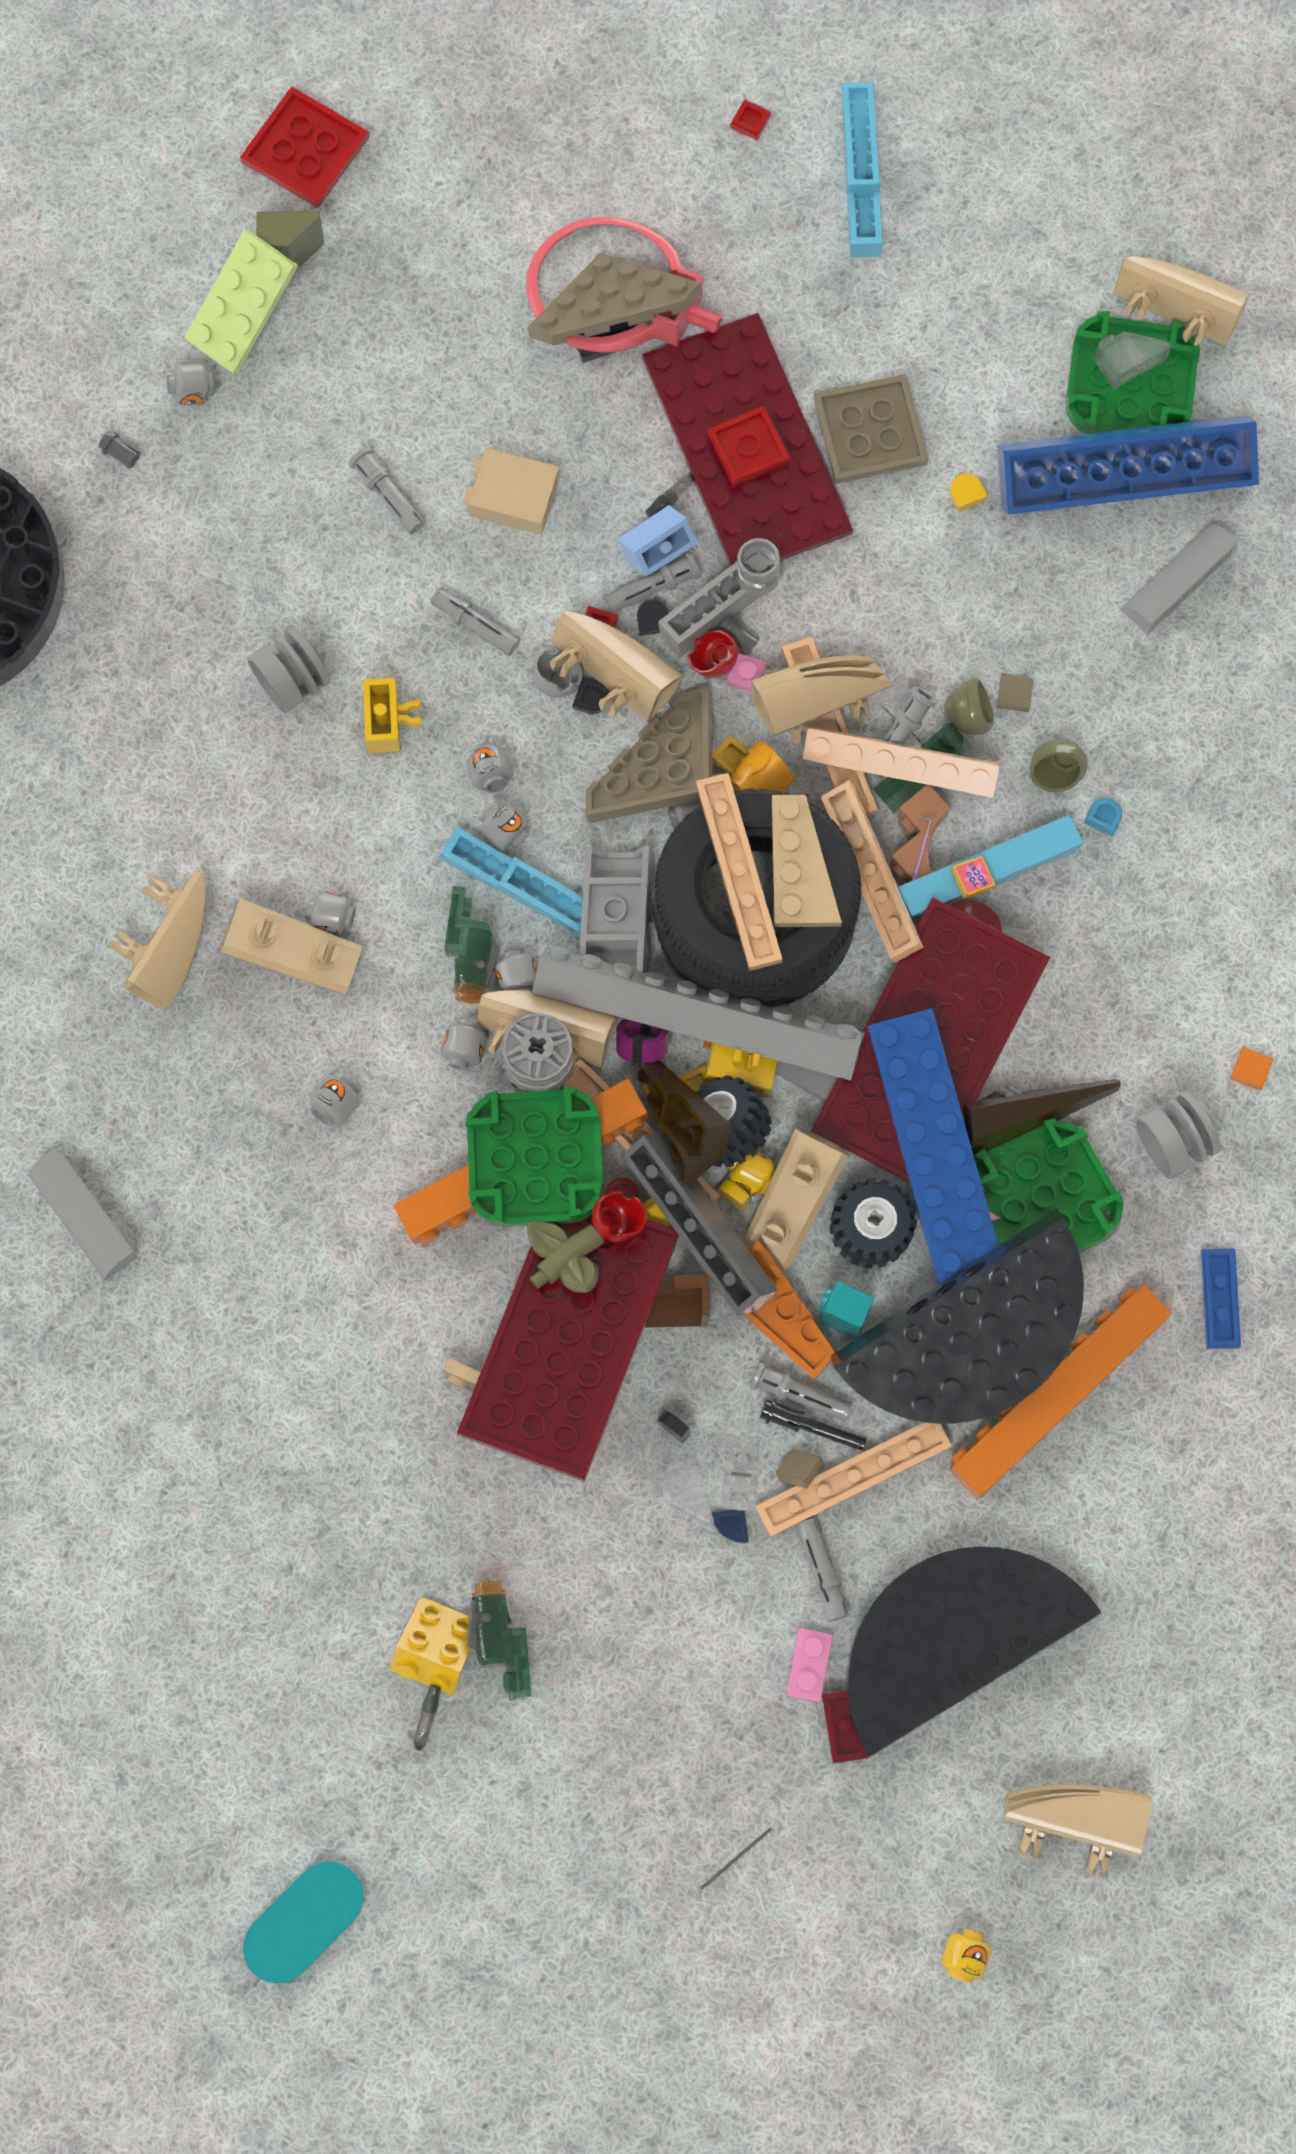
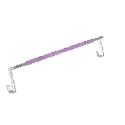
[912,816,934,881]

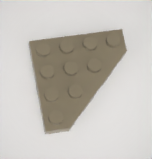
[527,253,703,346]
[585,687,713,823]

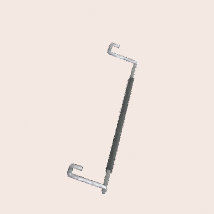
[674,1800,784,1900]

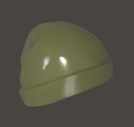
[944,677,994,735]
[1030,739,1088,792]

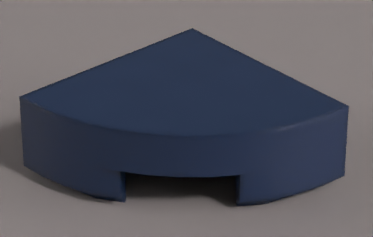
[710,1508,749,1543]

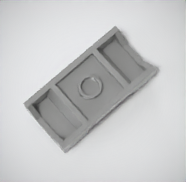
[579,846,655,973]

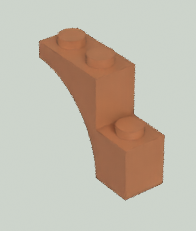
[889,785,950,884]

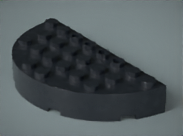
[0,468,64,686]
[831,1208,1084,1424]
[846,1546,1102,1760]

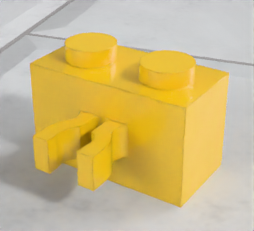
[363,678,422,754]
[702,1043,777,1097]

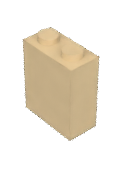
[464,448,559,535]

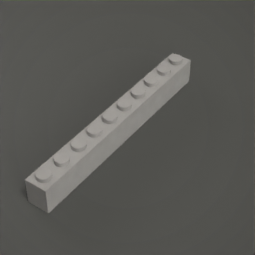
[532,946,865,1080]

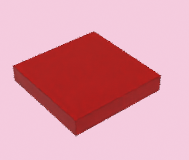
[706,406,791,488]

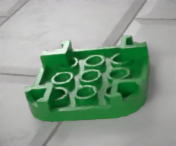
[1065,311,1200,434]
[465,1086,604,1227]
[974,1118,1124,1254]

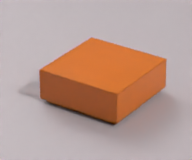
[1230,1047,1273,1091]

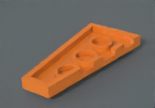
[715,1239,837,1379]

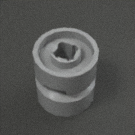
[737,538,780,595]

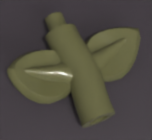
[527,1221,604,1292]

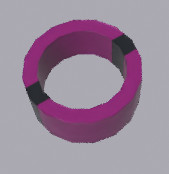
[616,1019,668,1063]

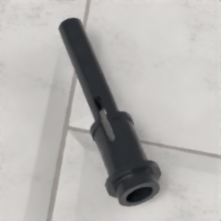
[760,1398,867,1451]

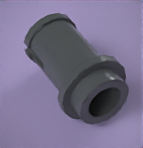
[98,431,141,469]
[717,615,759,655]

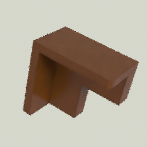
[645,1274,709,1328]

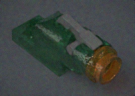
[444,886,500,1004]
[467,1581,531,1701]

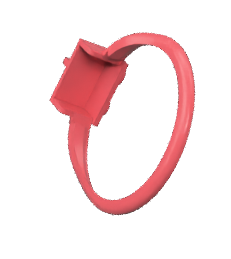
[526,217,722,353]

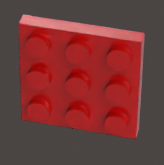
[240,86,370,208]

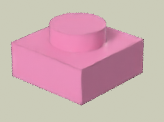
[726,653,767,693]

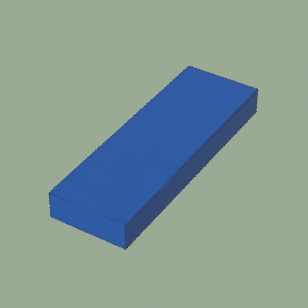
[1200,1249,1241,1350]

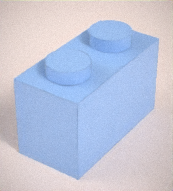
[617,505,698,577]

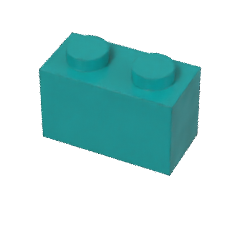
[817,1281,874,1339]

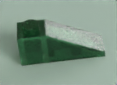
[873,723,972,813]

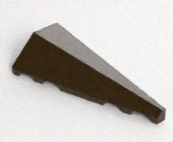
[637,1060,732,1184]
[963,1079,1121,1156]

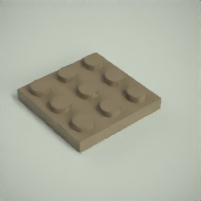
[813,374,928,484]

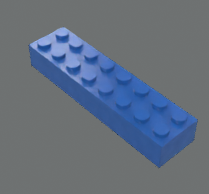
[997,415,1259,515]
[868,1008,998,1285]

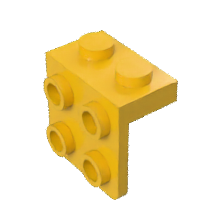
[390,1598,472,1696]

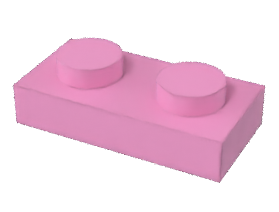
[786,1628,833,1703]

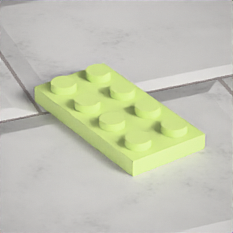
[184,230,299,373]

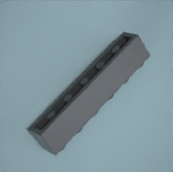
[621,1132,778,1316]

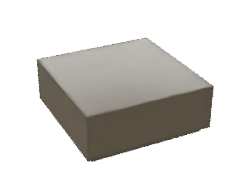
[997,675,1033,712]
[776,1449,824,1489]

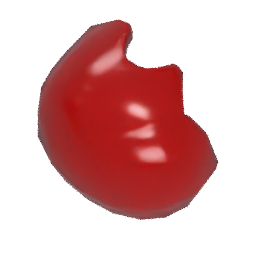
[687,630,739,678]
[592,1191,646,1243]

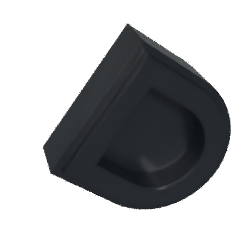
[637,600,669,636]
[572,677,609,714]
[656,1411,691,1444]

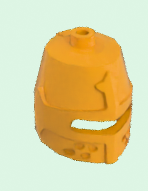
[729,741,795,793]

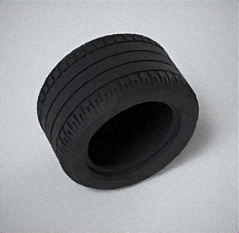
[654,788,862,1008]

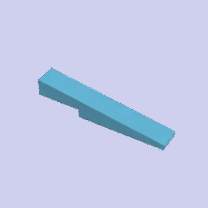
[842,82,882,257]
[898,815,1084,918]
[439,827,583,935]

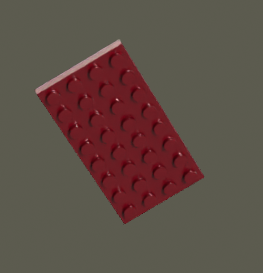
[642,313,853,566]
[811,897,1051,1183]
[457,1215,680,1483]

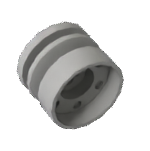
[247,627,331,713]
[502,1013,574,1092]
[1135,1091,1221,1179]

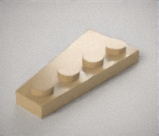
[772,795,842,927]

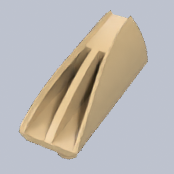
[1113,256,1250,346]
[550,611,684,722]
[751,655,892,745]
[108,871,205,1012]
[219,898,362,994]
[477,990,618,1078]
[742,1128,849,1273]
[1003,1784,1153,1877]

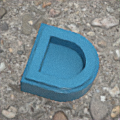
[1084,798,1122,837]

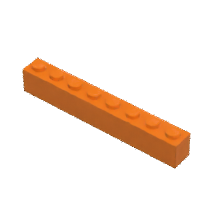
[393,1078,649,1245]
[949,1284,1172,1501]

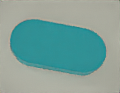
[243,1861,364,1983]

